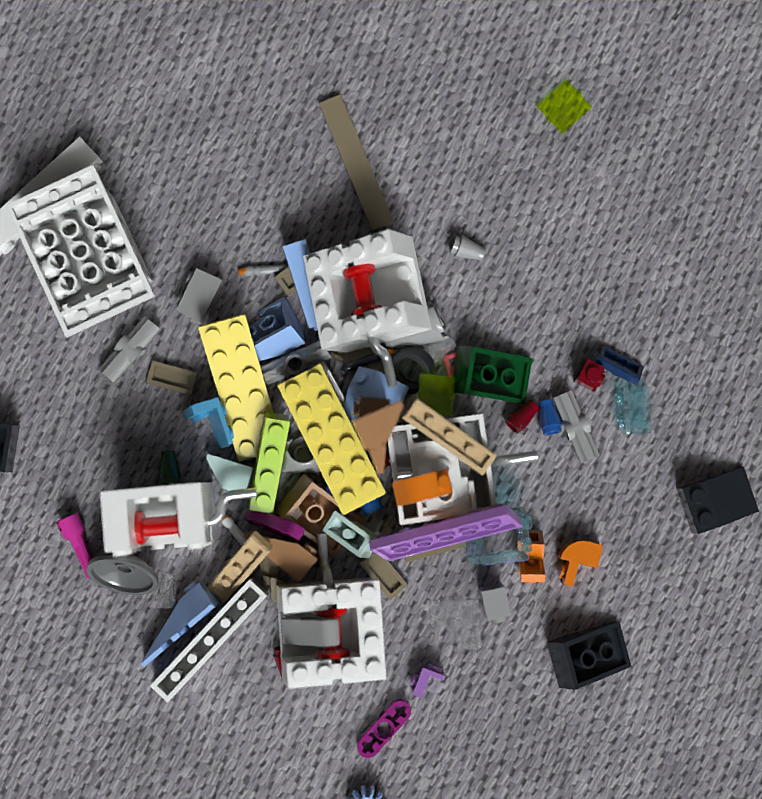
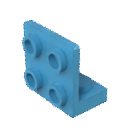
[182,397,234,450]

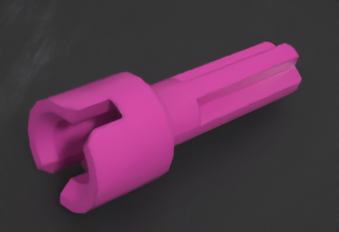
[56,512,93,579]

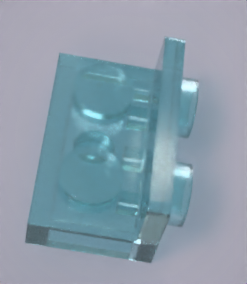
[616,386,651,435]

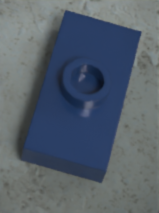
[595,345,644,385]

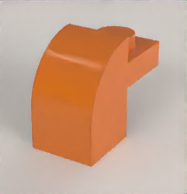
[392,469,453,506]
[517,530,546,583]
[558,540,603,587]

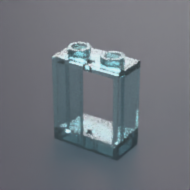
[466,507,532,567]

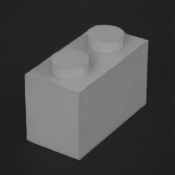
[175,268,224,324]
[478,583,511,623]

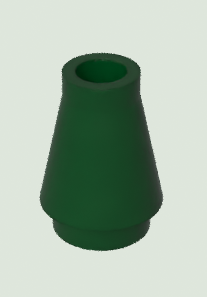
[158,450,182,486]

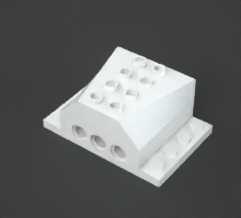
[5,165,155,337]

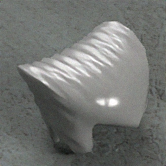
[281,436,322,477]

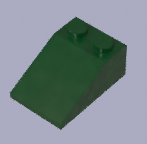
[451,346,532,404]

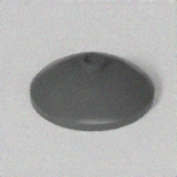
[87,553,159,595]

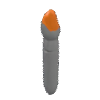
[237,264,288,276]

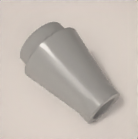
[449,235,486,261]

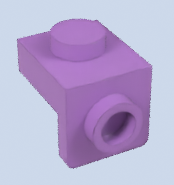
[410,663,445,698]

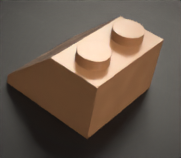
[351,401,403,452]

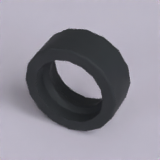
[392,346,435,394]

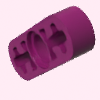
[244,510,305,542]
[357,699,411,758]

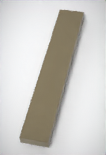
[319,95,394,232]

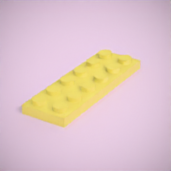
[198,313,274,462]
[278,364,386,515]

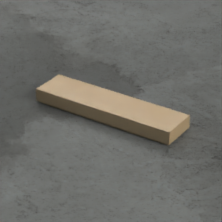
[403,398,497,475]
[207,531,274,603]

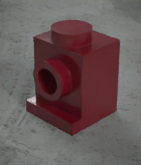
[574,359,605,392]

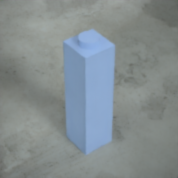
[282,239,318,331]

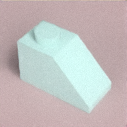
[206,454,254,491]
[322,511,377,558]

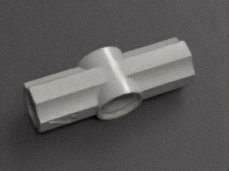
[99,316,161,383]
[261,340,332,385]
[552,390,600,463]

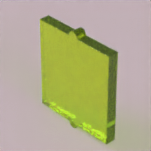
[537,80,592,135]
[416,374,455,416]

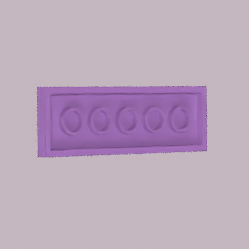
[369,504,523,561]

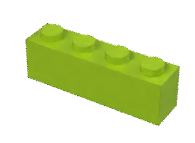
[248,412,290,514]

